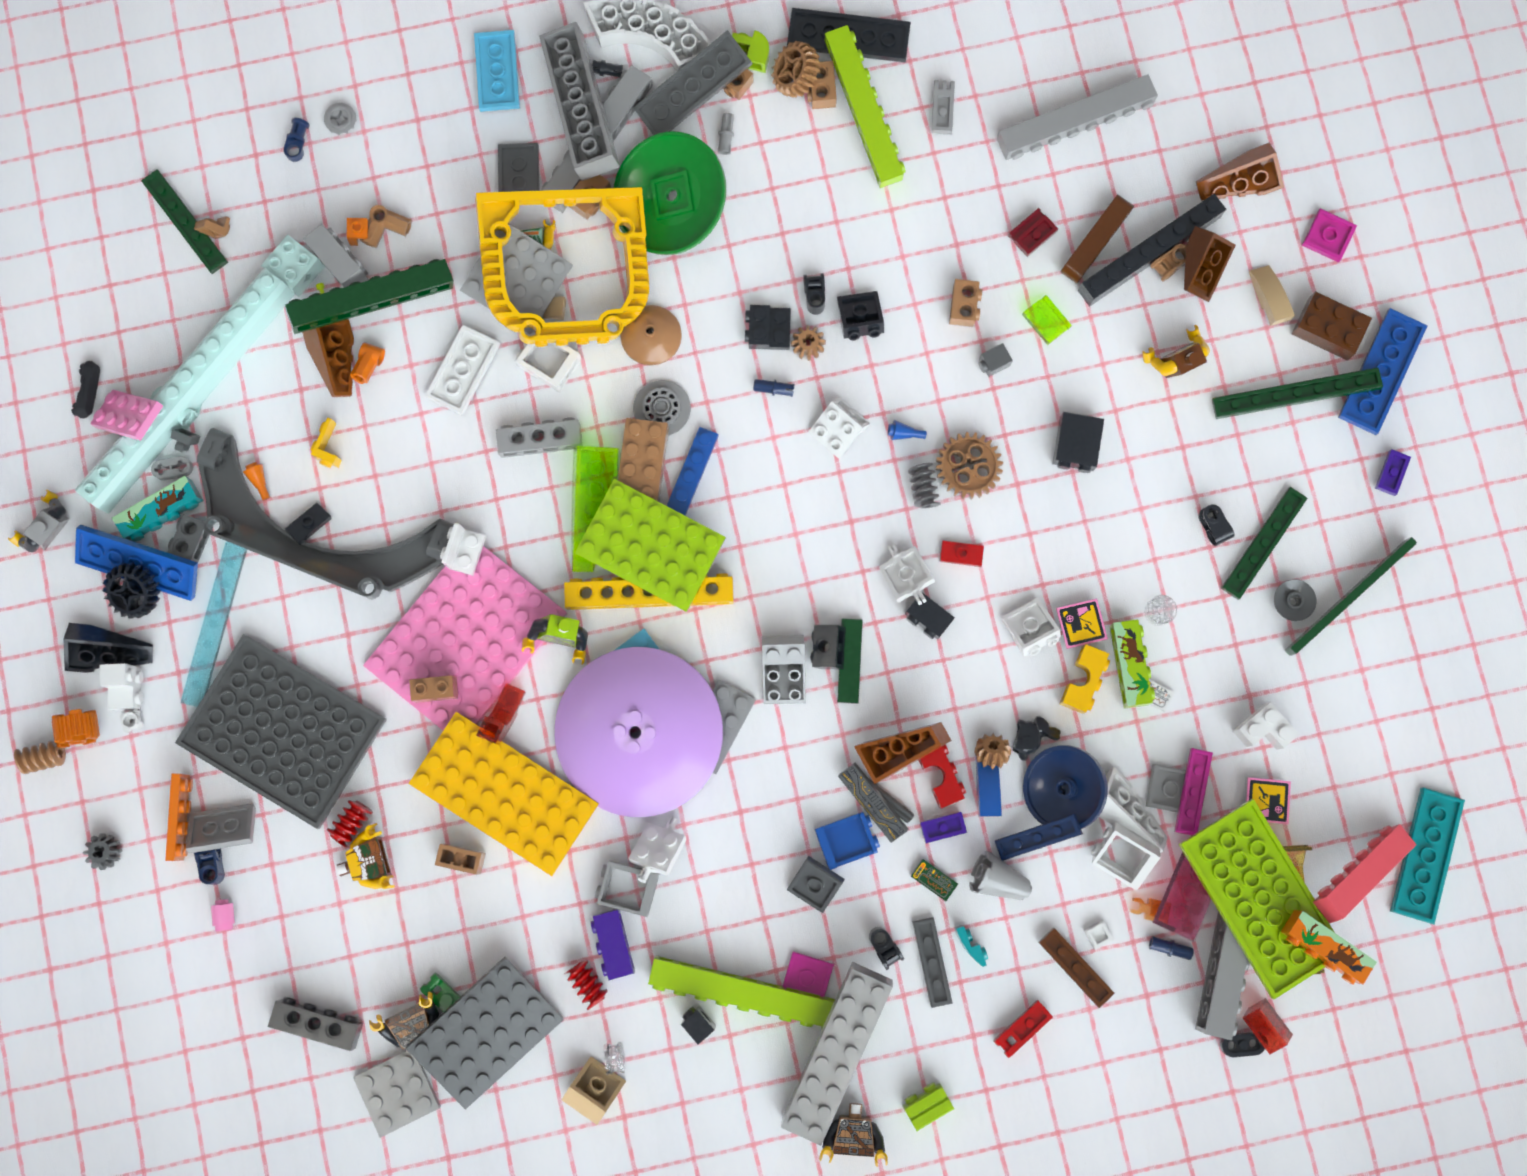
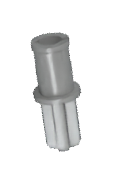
[718,113,734,155]

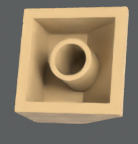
[562,1057,626,1125]

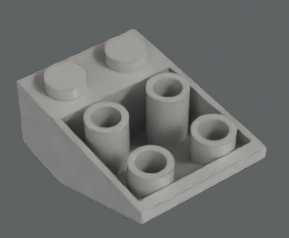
[762,635,806,704]

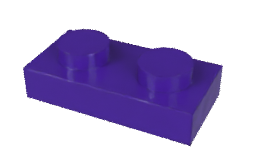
[1375,449,1411,496]
[920,812,967,844]

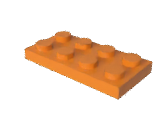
[165,773,193,861]

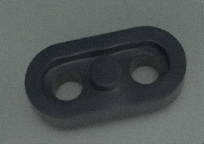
[1220,1032,1266,1058]

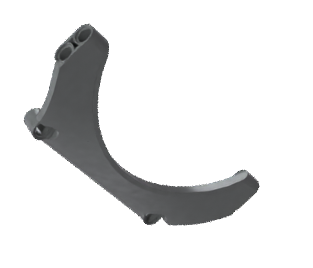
[197,428,454,600]

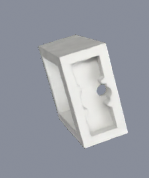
[516,332,582,392]
[1091,822,1161,890]

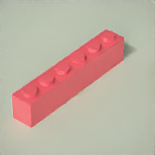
[1313,824,1416,923]

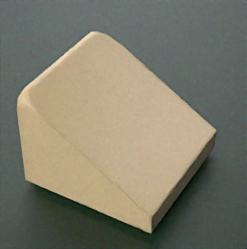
[543,296,566,320]

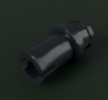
[592,60,623,78]

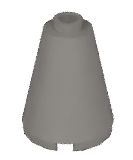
[969,851,1032,900]

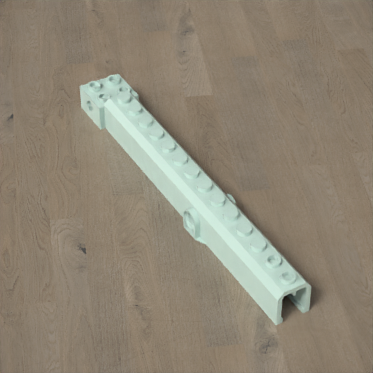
[75,234,325,514]

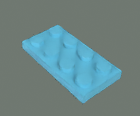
[474,30,520,112]

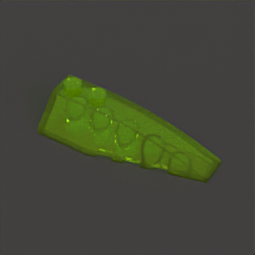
[571,446,619,572]

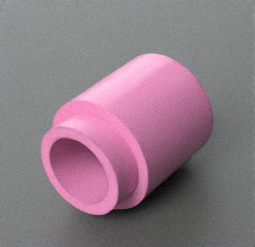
[211,899,235,931]

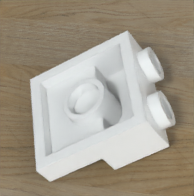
[1002,598,1061,656]

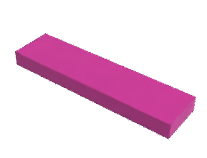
[1174,748,1213,836]

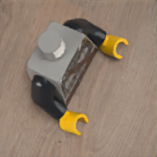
[8,490,69,552]

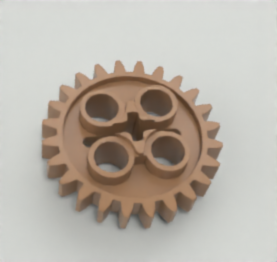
[935,432,1003,500]

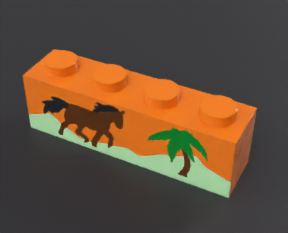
[1281,910,1377,985]

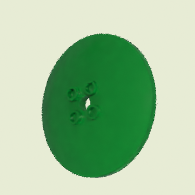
[613,131,726,255]

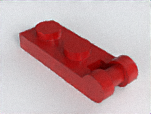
[993,1000,1053,1058]

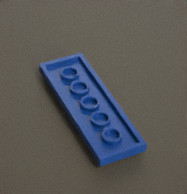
[1338,308,1428,435]
[75,525,198,601]

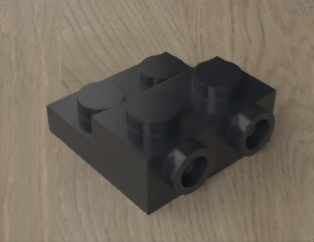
[837,291,884,341]
[745,305,791,350]

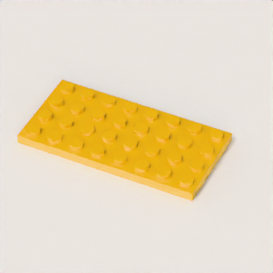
[408,712,599,876]

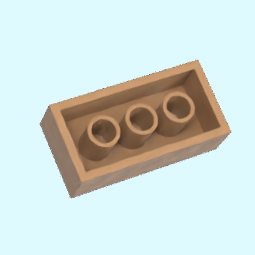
[618,418,669,502]

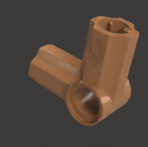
[360,205,412,248]

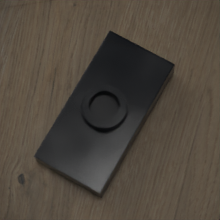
[285,503,332,545]

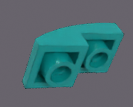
[954,925,988,967]

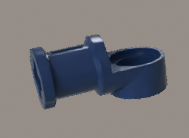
[283,117,310,162]

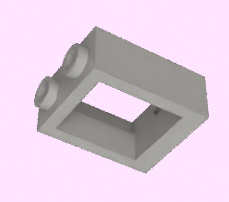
[595,861,660,917]

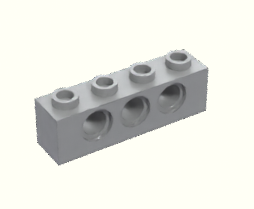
[496,417,583,458]

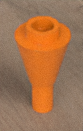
[243,462,270,501]

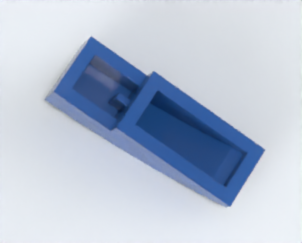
[976,756,1002,817]

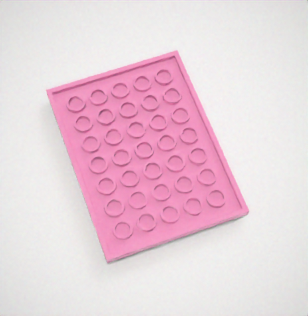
[363,546,568,730]

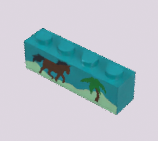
[112,476,204,542]

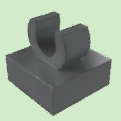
[170,428,201,452]

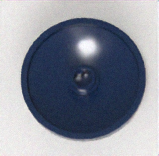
[1023,745,1108,829]

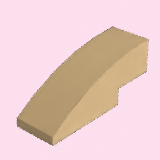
[1249,265,1295,326]

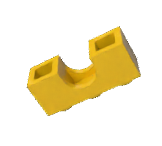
[1059,644,1110,714]

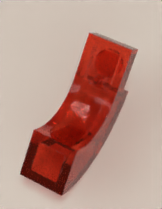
[476,683,526,745]

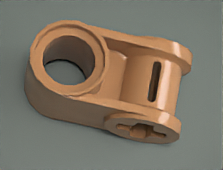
[1150,244,1186,282]

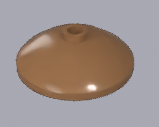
[620,305,682,366]

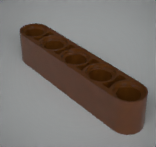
[1060,194,1134,284]

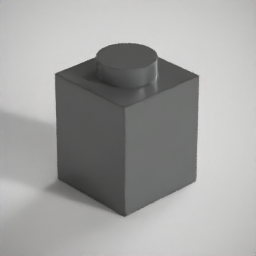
[978,343,1013,377]

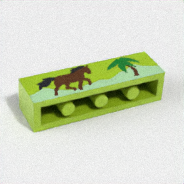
[1109,619,1155,709]

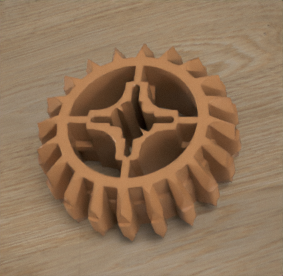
[771,41,821,98]

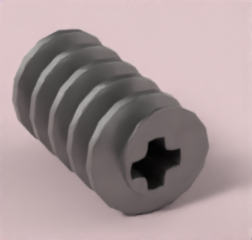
[908,463,941,508]

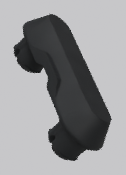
[71,361,100,419]

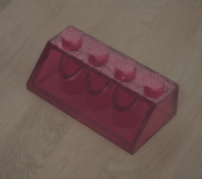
[1152,851,1212,943]

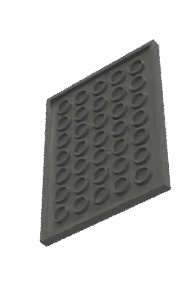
[175,634,387,829]

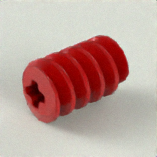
[327,800,373,848]
[564,960,608,1010]

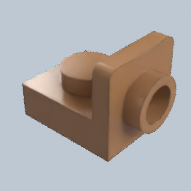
[194,216,230,239]

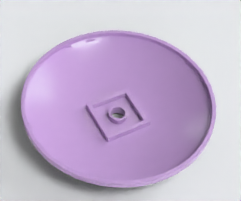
[555,647,723,817]

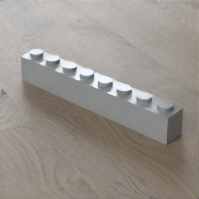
[540,65,653,213]
[997,74,1158,160]

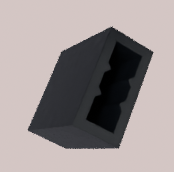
[1052,412,1104,473]

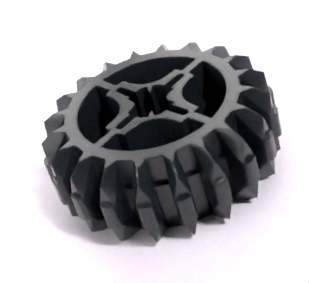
[102,562,161,619]

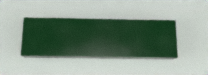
[837,619,863,704]

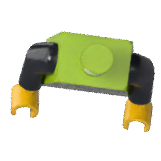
[522,614,588,665]

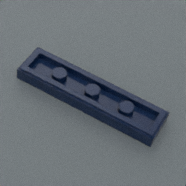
[995,813,1083,861]

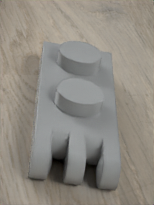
[931,80,955,134]

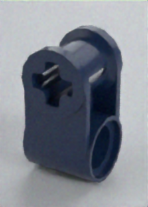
[194,848,225,885]

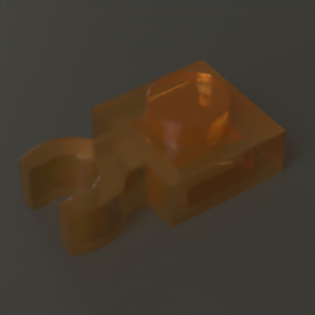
[1130,898,1171,924]

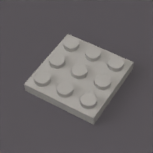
[353,1051,441,1138]

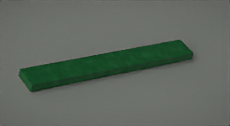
[1212,367,1383,419]
[1285,537,1417,656]

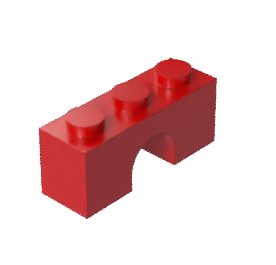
[919,745,966,809]

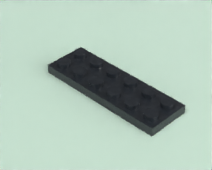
[787,8,911,63]

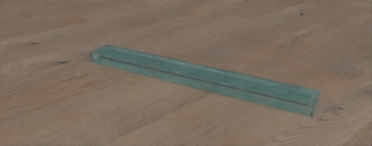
[180,541,247,707]

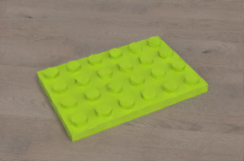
[575,479,726,612]

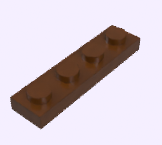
[1038,928,1115,1008]

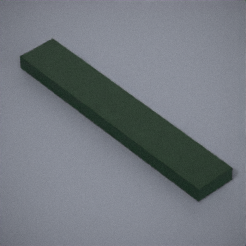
[141,169,229,274]
[1221,486,1308,600]

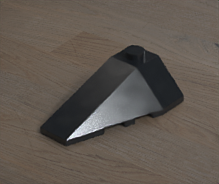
[63,623,153,673]

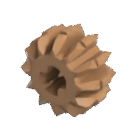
[791,325,826,361]
[974,733,1011,770]

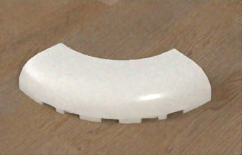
[583,0,711,71]

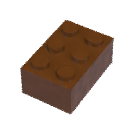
[1292,291,1372,361]

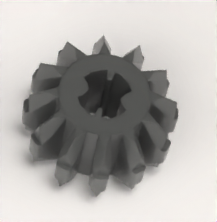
[83,833,123,870]

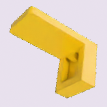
[311,417,342,468]

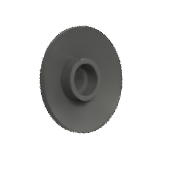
[1274,579,1317,621]

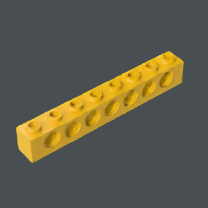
[564,573,734,610]

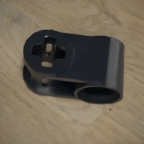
[803,273,825,315]
[1198,504,1235,546]
[869,927,905,971]

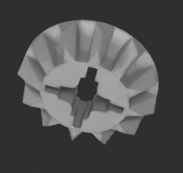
[324,103,357,135]

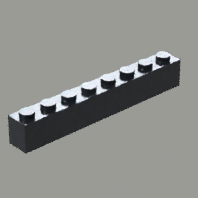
[1078,193,1227,307]

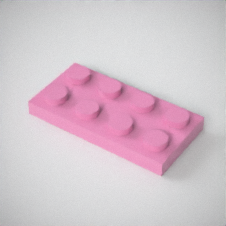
[90,390,163,441]

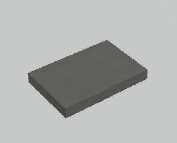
[498,143,540,192]

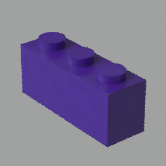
[590,909,635,981]

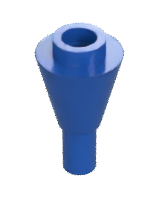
[887,420,927,440]

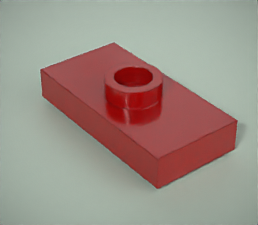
[940,540,984,567]

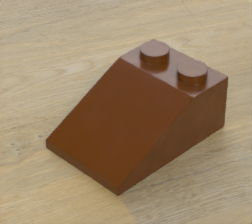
[1184,226,1236,302]

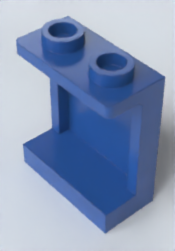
[814,812,880,870]

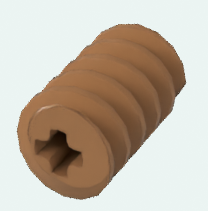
[14,741,66,774]

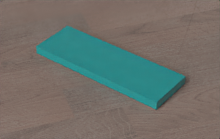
[1390,787,1465,925]

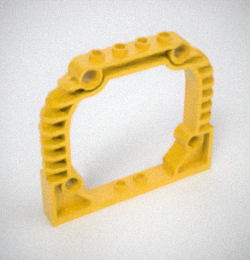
[475,187,649,347]

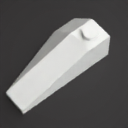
[1099,767,1168,853]

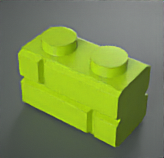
[902,1082,954,1131]

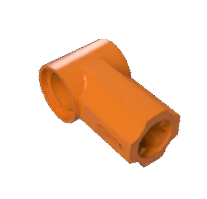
[350,342,385,384]

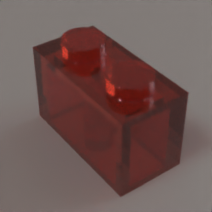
[1243,998,1293,1055]

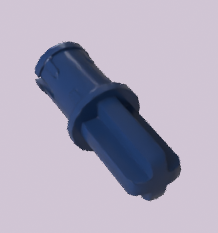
[753,379,795,397]
[1149,936,1194,960]

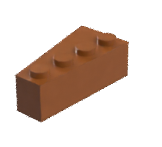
[854,722,952,784]

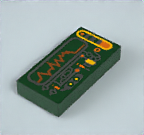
[911,859,958,901]

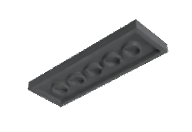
[633,30,753,135]

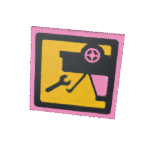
[1056,599,1108,649]
[1246,777,1291,824]

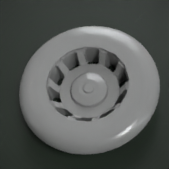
[633,380,691,435]

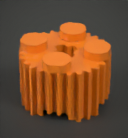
[52,709,100,748]

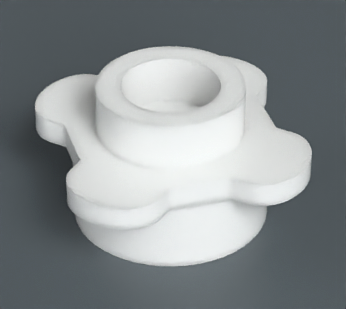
[120,709,144,733]

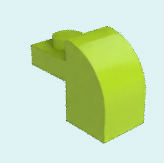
[732,30,769,73]

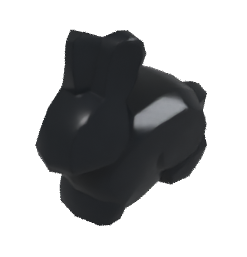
[1013,716,1061,761]

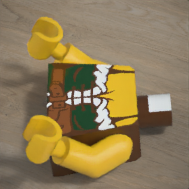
[1142,325,1210,378]
[337,823,395,889]

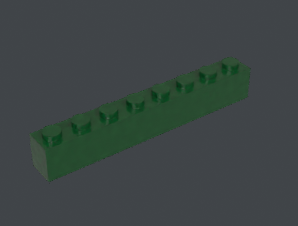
[285,259,454,335]

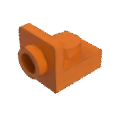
[347,218,368,246]

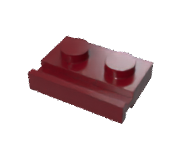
[1008,208,1058,257]

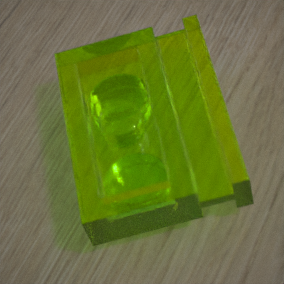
[1022,295,1072,345]

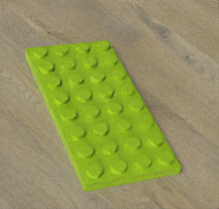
[1178,799,1335,1000]

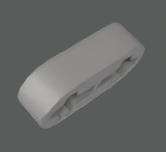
[151,457,193,480]

